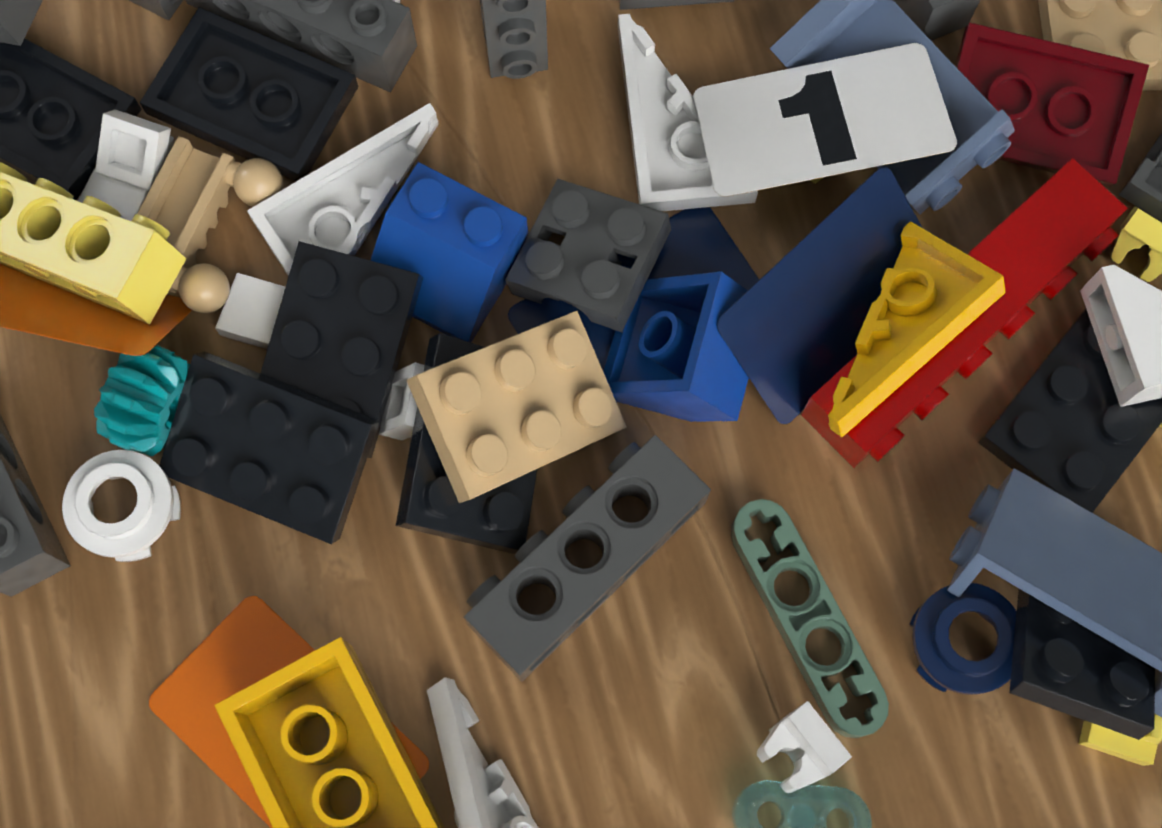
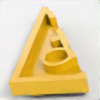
[828,221,1006,438]

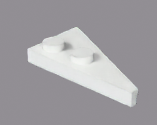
[618,14,758,211]
[247,103,439,277]
[427,677,540,828]

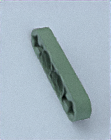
[731,499,889,738]

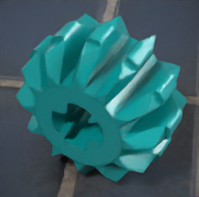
[94,345,190,457]

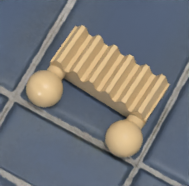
[137,136,283,313]

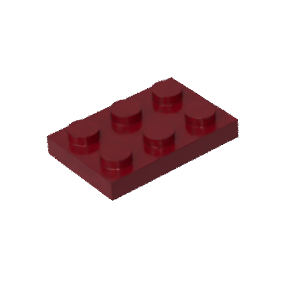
[955,22,1149,187]

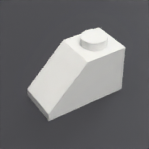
[1080,265,1162,407]

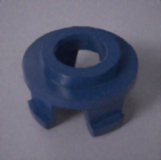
[909,583,1016,695]

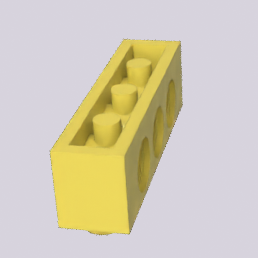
[0,162,187,324]

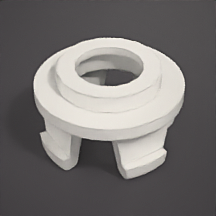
[62,450,181,562]

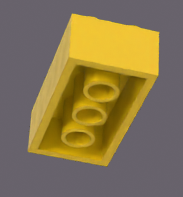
[214,637,445,828]

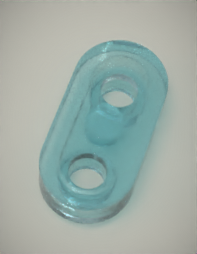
[732,780,872,828]

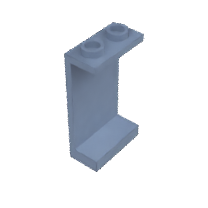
[770,0,1015,214]
[947,468,1162,717]

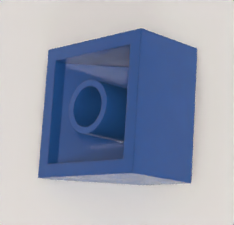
[370,162,528,343]
[603,272,749,422]

